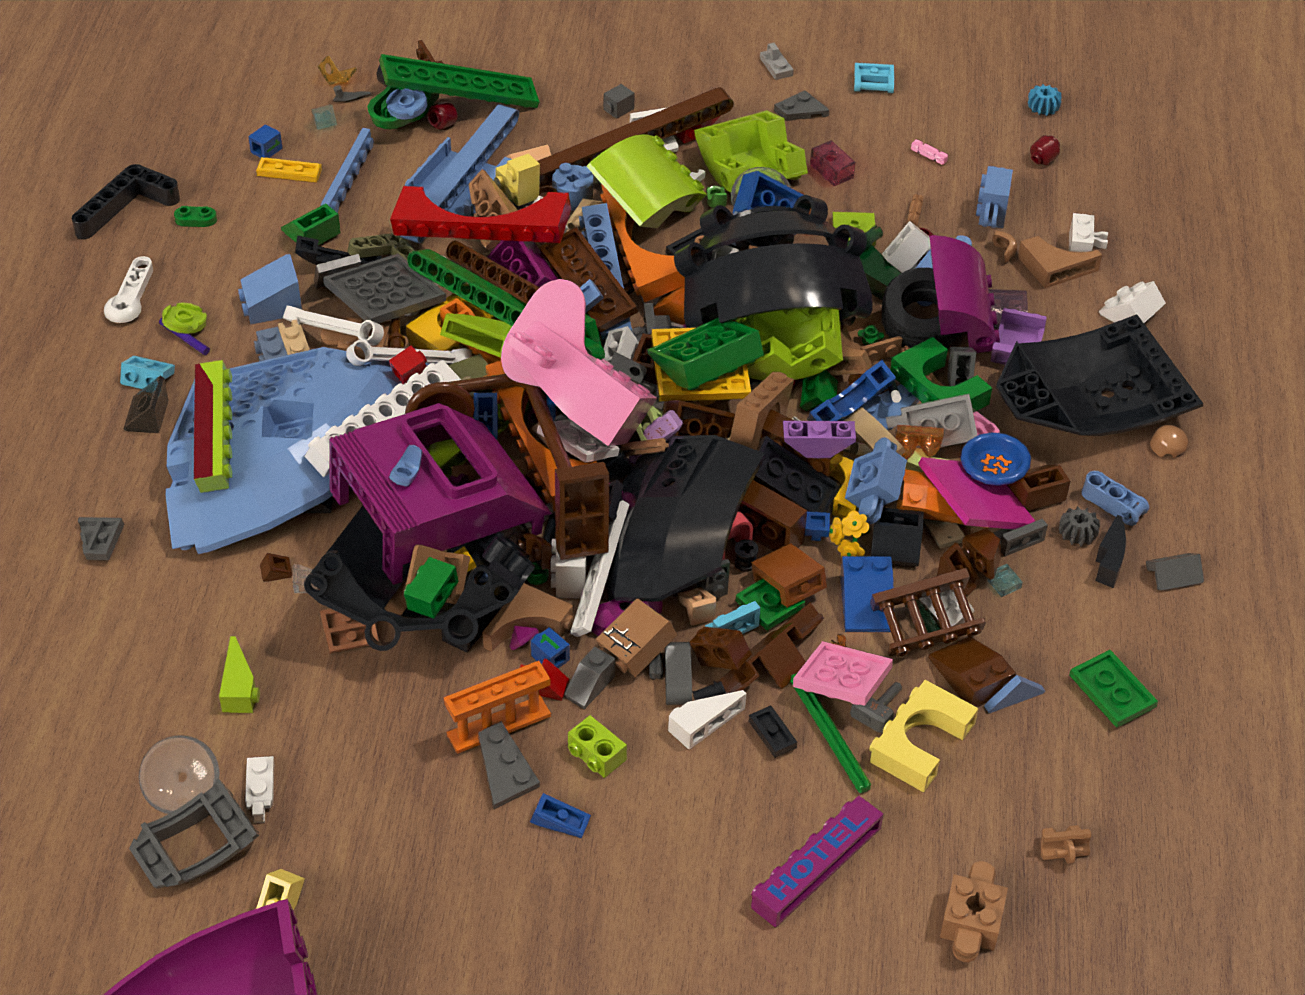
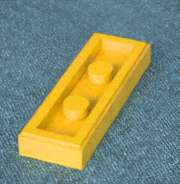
[256,157,322,183]

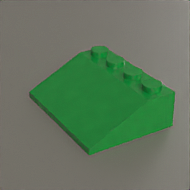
[647,318,764,390]

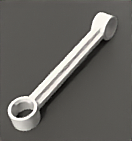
[283,305,384,346]
[346,340,472,366]

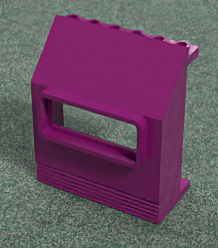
[329,403,552,585]

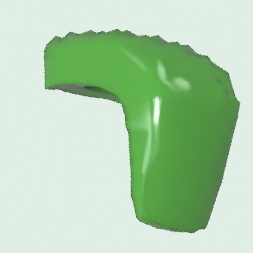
[706,186,727,208]

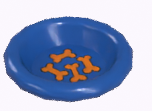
[961,432,1031,486]

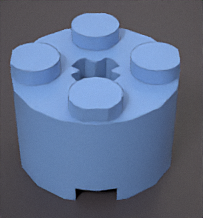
[552,163,593,211]

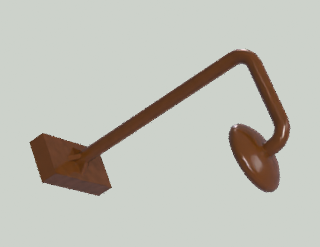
[405,374,609,560]

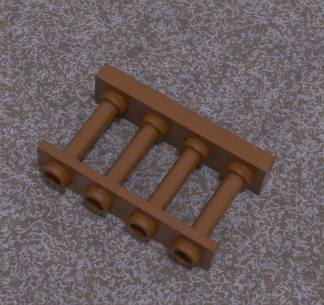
[870,568,986,657]

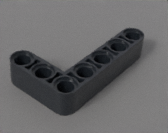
[71,164,180,239]

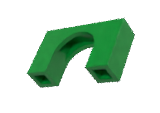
[890,337,992,413]

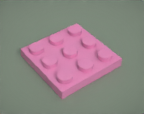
[793,641,893,706]

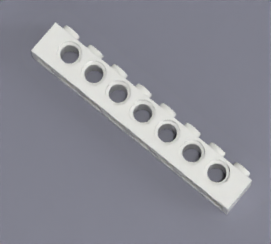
[305,360,461,477]

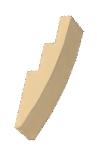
[843,407,906,455]

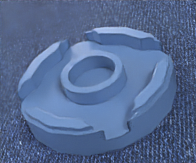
[386,88,427,120]

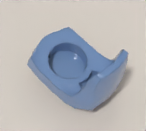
[389,445,422,487]

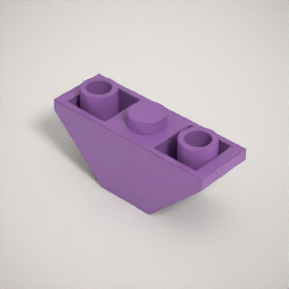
[783,421,856,458]

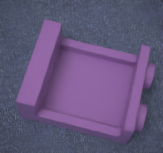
[991,308,1047,365]

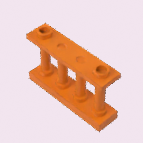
[444,661,551,754]

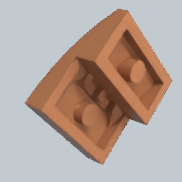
[320,609,379,654]

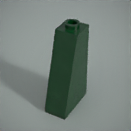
[847,240,900,300]

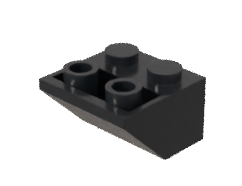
[871,507,924,567]

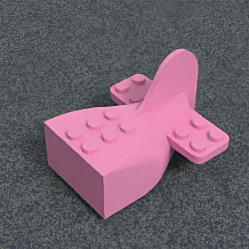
[501,279,657,446]

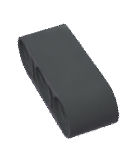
[665,642,692,705]

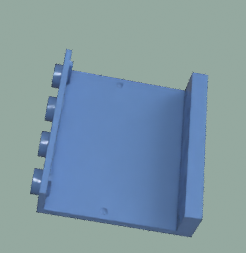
[405,137,511,217]

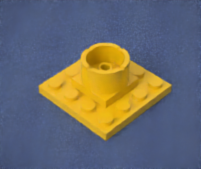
[651,328,751,406]

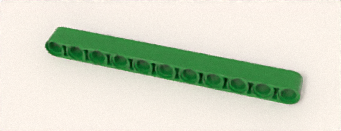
[407,249,605,360]

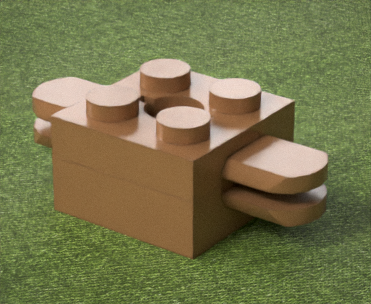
[320,317,409,362]
[940,861,1008,962]

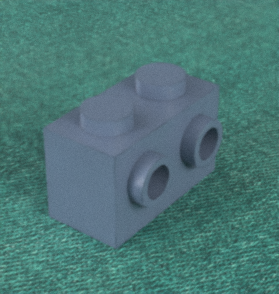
[253,327,287,362]

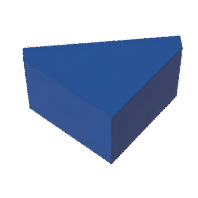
[474,393,498,440]

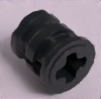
[734,539,759,572]

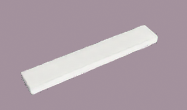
[570,500,629,637]

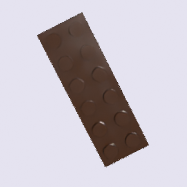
[539,227,638,333]

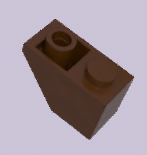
[962,528,1001,580]

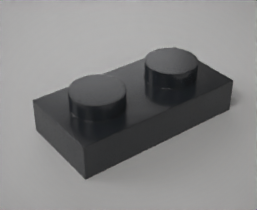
[748,705,798,758]

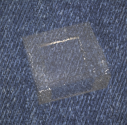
[293,564,319,593]

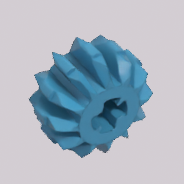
[1028,84,1062,116]

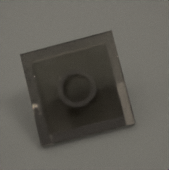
[123,375,169,433]

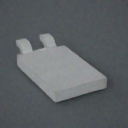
[885,393,978,449]

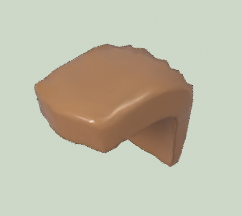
[992,230,1017,263]

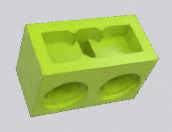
[568,715,627,778]

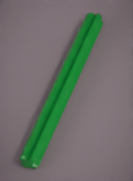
[790,673,871,794]

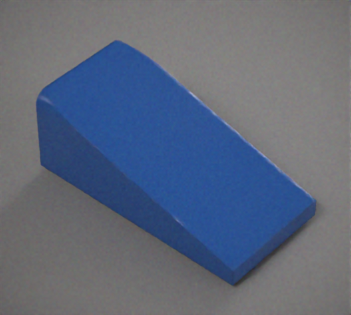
[530,793,591,838]

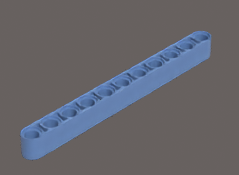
[400,104,519,243]

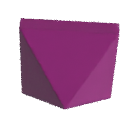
[510,626,539,650]

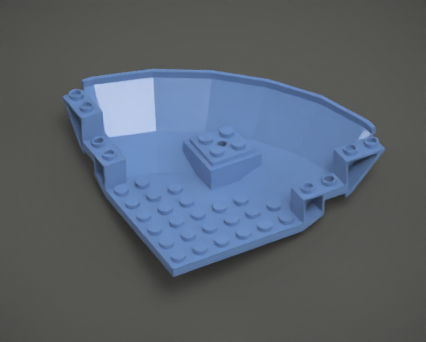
[165,347,401,554]

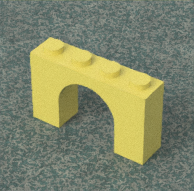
[869,680,978,792]

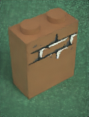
[595,598,677,677]

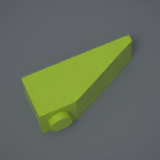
[219,636,260,713]

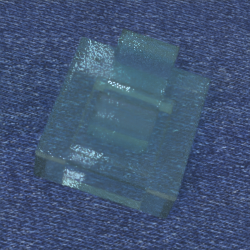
[311,104,337,129]
[988,564,1023,597]

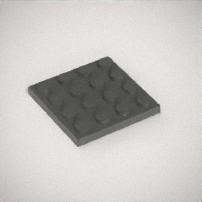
[324,254,446,324]

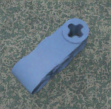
[1082,471,1149,526]

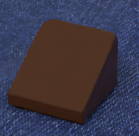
[260,553,292,582]

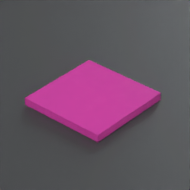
[918,457,1035,530]

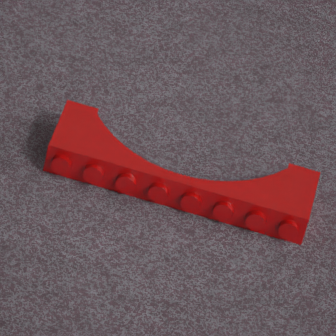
[390,186,571,243]

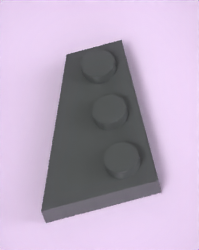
[478,721,540,809]

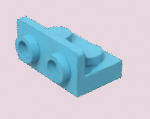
[120,356,175,393]
[705,601,760,634]

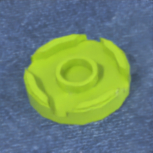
[162,303,207,334]

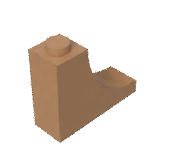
[1018,236,1102,288]
[826,324,873,375]
[483,583,575,652]

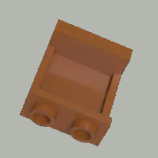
[751,543,827,607]

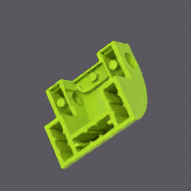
[694,110,808,196]
[586,134,707,228]
[736,308,843,381]

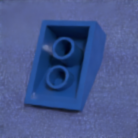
[732,171,803,235]
[840,556,894,632]

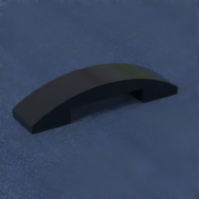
[295,235,382,265]

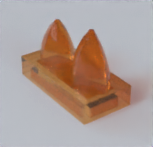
[894,425,944,460]

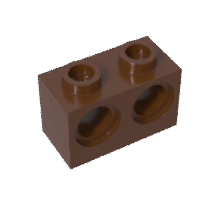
[689,627,752,670]

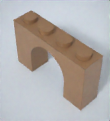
[730,372,794,450]

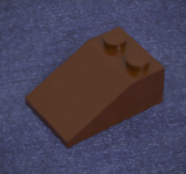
[928,637,1016,707]

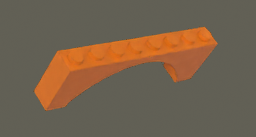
[600,185,685,302]
[484,360,597,511]

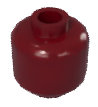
[428,101,457,130]
[1030,135,1060,166]

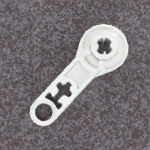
[104,256,153,323]

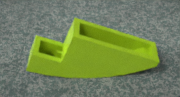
[440,313,512,358]

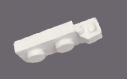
[245,756,274,823]

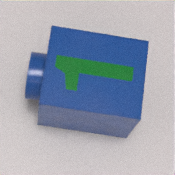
[248,124,282,158]
[531,627,570,668]

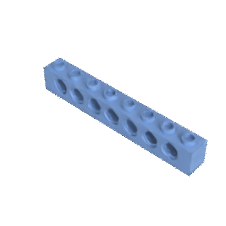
[579,203,632,340]

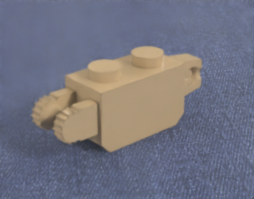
[278,320,310,355]

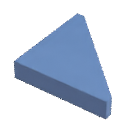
[984,675,1045,713]

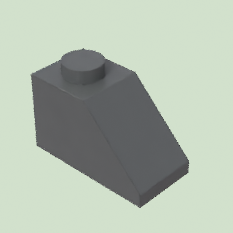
[564,647,615,710]

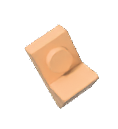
[678,587,716,626]

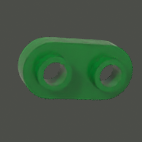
[174,206,217,227]

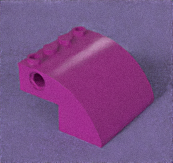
[929,235,1000,353]

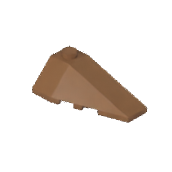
[469,169,518,250]

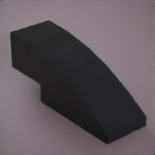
[1095,515,1126,588]

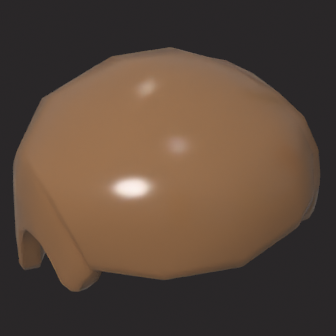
[1150,425,1189,458]

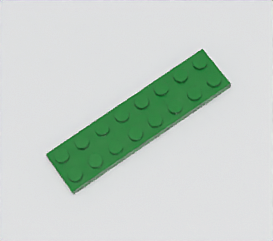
[379,54,540,108]

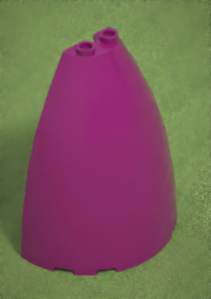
[103,899,317,995]

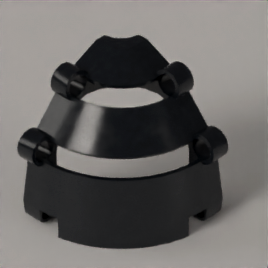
[674,195,873,328]
[304,505,535,651]

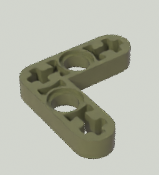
[347,233,415,260]

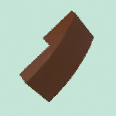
[516,531,552,569]

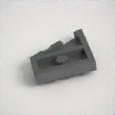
[774,90,829,121]
[78,517,125,560]

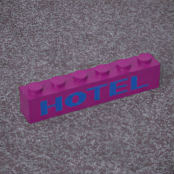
[751,796,883,928]

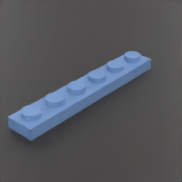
[320,128,374,213]

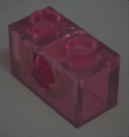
[810,140,856,186]

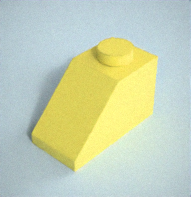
[256,869,305,910]

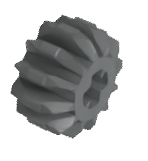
[1059,506,1100,547]

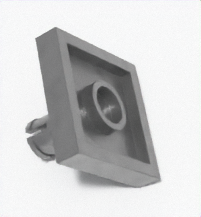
[314,254,361,288]

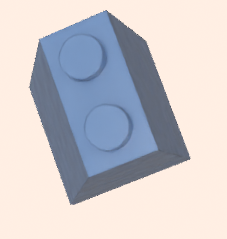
[238,254,302,324]

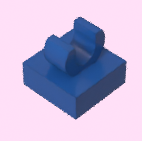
[805,511,830,541]

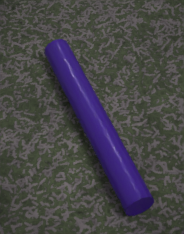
[159,318,210,355]

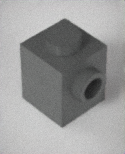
[603,84,635,119]

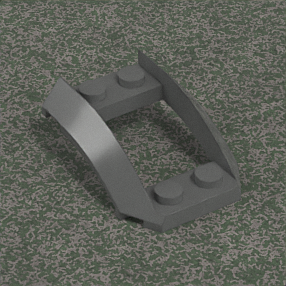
[129,778,259,889]

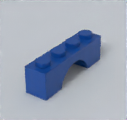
[807,360,896,421]

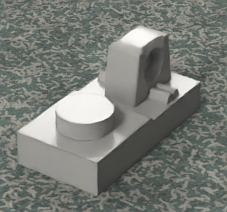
[760,43,794,80]

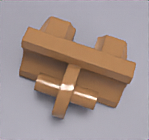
[1041,825,1091,864]

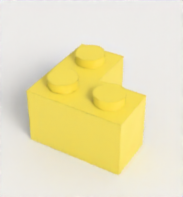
[494,154,540,206]

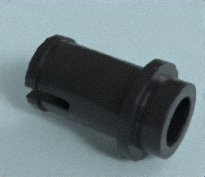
[692,680,726,700]

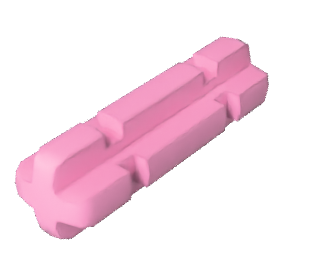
[911,139,948,165]

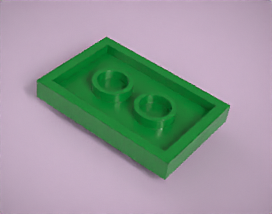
[1069,650,1158,728]

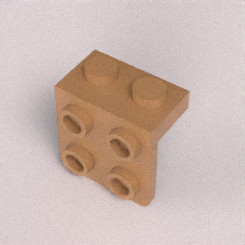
[405,545,470,605]

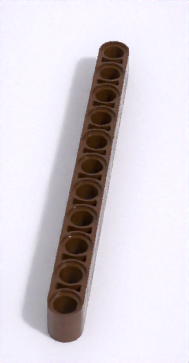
[537,87,734,188]

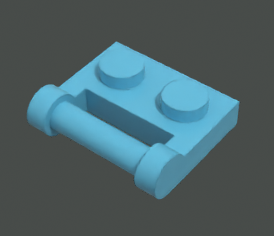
[854,63,894,93]

